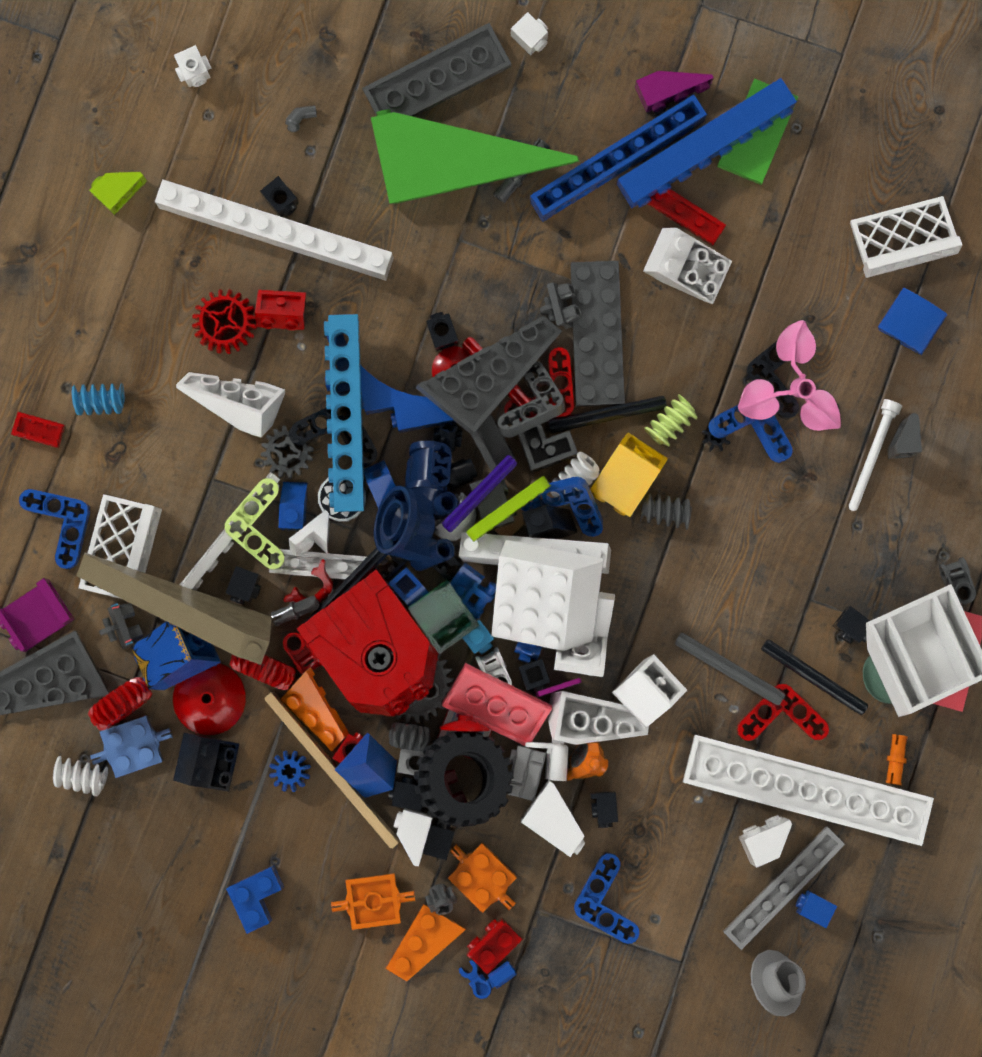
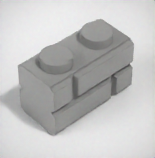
[508,745,546,801]

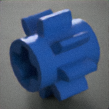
[514,642,542,664]

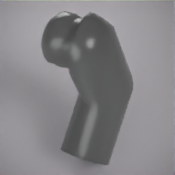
[285,105,317,132]

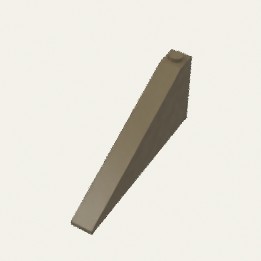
[76,553,272,665]

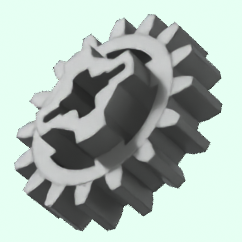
[261,425,314,479]

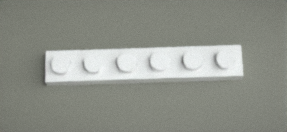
[180,472,280,590]

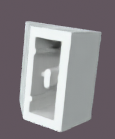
[612,654,687,728]
[739,815,792,868]

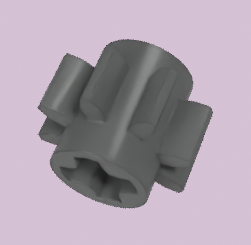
[425,884,458,915]

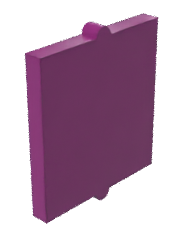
[535,678,582,697]

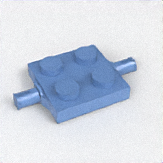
[90,715,173,778]

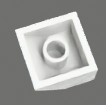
[394,808,433,866]

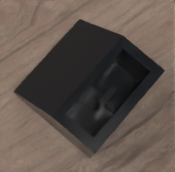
[173,732,240,792]

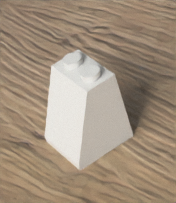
[521,780,585,857]

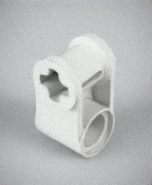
[475,647,512,685]

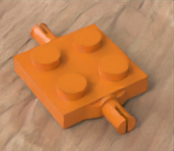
[448,842,517,913]
[331,873,416,930]

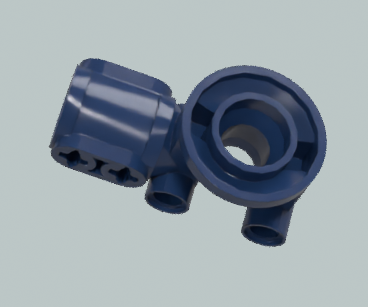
[374,441,458,571]

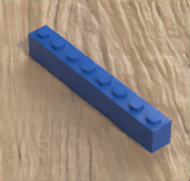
[617,78,797,208]

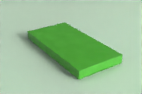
[717,78,798,185]

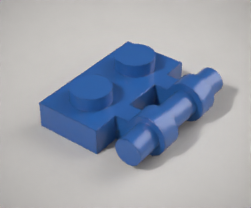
[437,563,496,624]

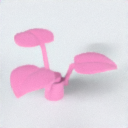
[738,320,841,431]

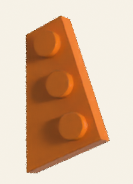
[280,667,349,752]
[386,904,466,981]

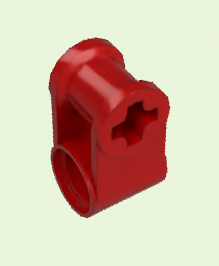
[283,632,323,675]

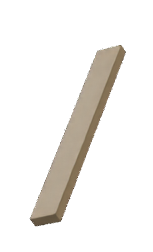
[265,692,400,848]

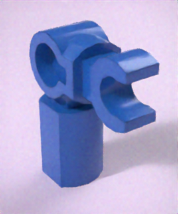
[459,960,517,999]

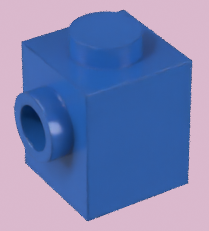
[795,890,837,928]

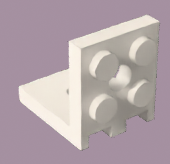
[554,592,615,677]

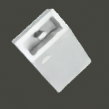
[643,228,732,304]

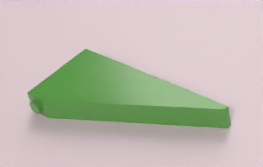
[371,109,580,204]

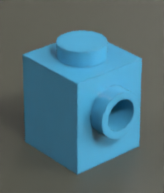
[460,620,494,655]

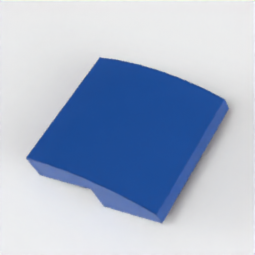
[878,287,947,355]

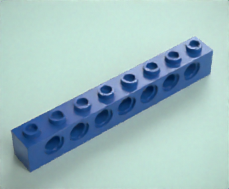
[530,95,707,222]

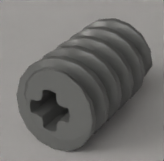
[640,492,692,530]

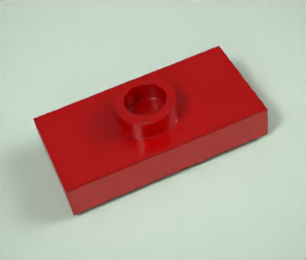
[11,412,66,448]

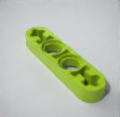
[466,476,551,542]

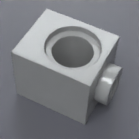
[397,749,424,775]

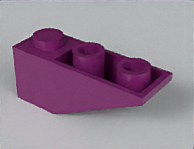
[635,71,714,113]

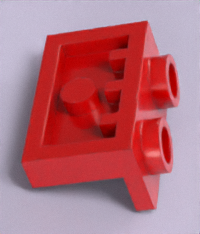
[255,290,307,331]
[466,918,522,974]

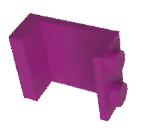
[0,578,75,652]

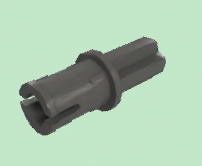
[271,596,319,626]

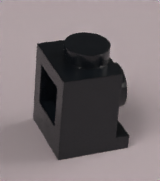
[590,791,618,828]

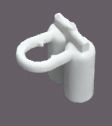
[525,740,568,781]

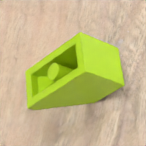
[89,172,147,215]

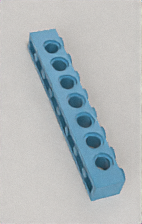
[324,314,365,512]

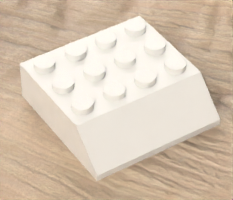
[491,540,604,651]
[866,584,982,717]

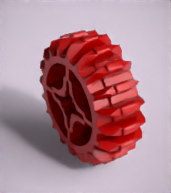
[192,289,257,355]
[229,654,296,690]
[88,677,153,730]

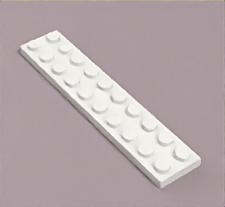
[682,735,934,846]

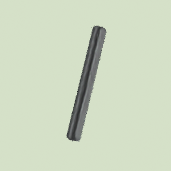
[675,633,785,705]

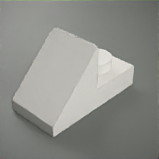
[289,510,330,557]

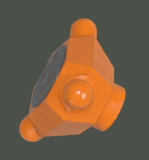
[567,742,608,781]

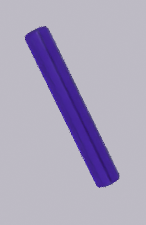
[442,455,517,533]

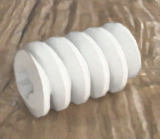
[550,452,600,506]
[53,756,108,796]

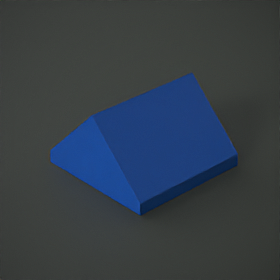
[335,733,397,798]

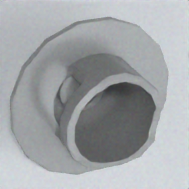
[750,950,806,1017]

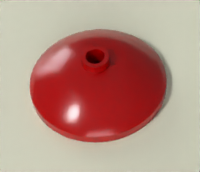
[173,663,246,735]

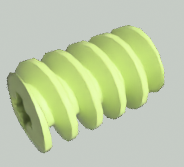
[644,394,698,447]

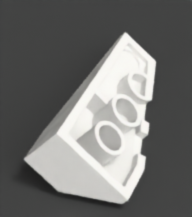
[176,372,285,438]
[547,691,649,745]

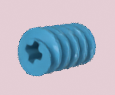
[72,383,125,416]

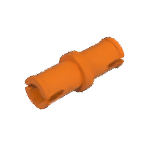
[886,734,908,785]

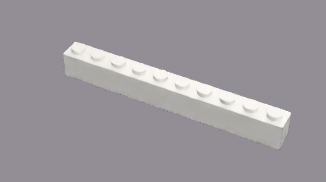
[155,179,394,281]

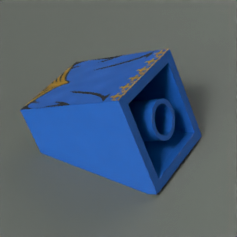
[131,621,221,690]

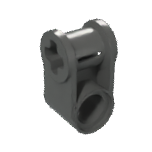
[939,557,976,606]

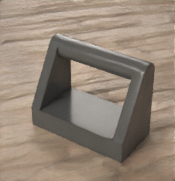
[887,413,922,459]

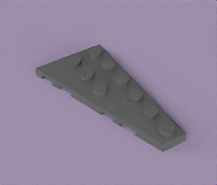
[416,316,562,435]
[0,631,110,715]

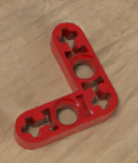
[504,347,574,422]
[736,684,829,741]

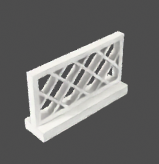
[850,196,962,278]
[79,494,162,599]

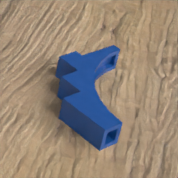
[325,334,456,433]

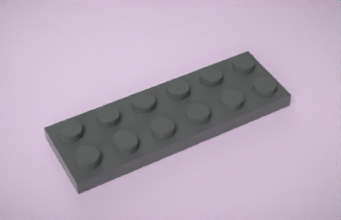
[362,23,512,117]
[570,261,625,407]

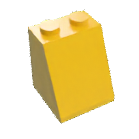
[590,433,668,517]

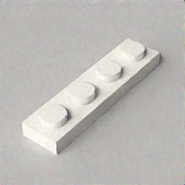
[269,549,366,580]

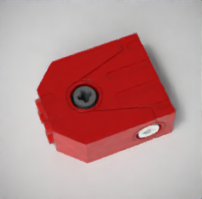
[296,570,439,717]

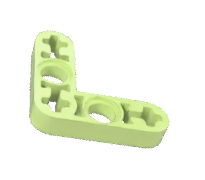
[225,478,284,569]

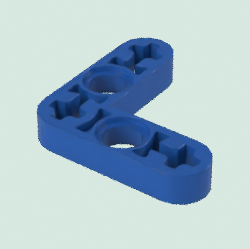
[709,405,792,463]
[521,477,603,537]
[19,489,90,569]
[574,853,639,944]

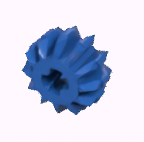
[269,750,311,792]

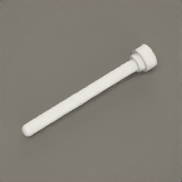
[849,399,902,511]

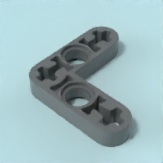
[498,361,565,437]

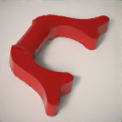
[283,559,333,604]

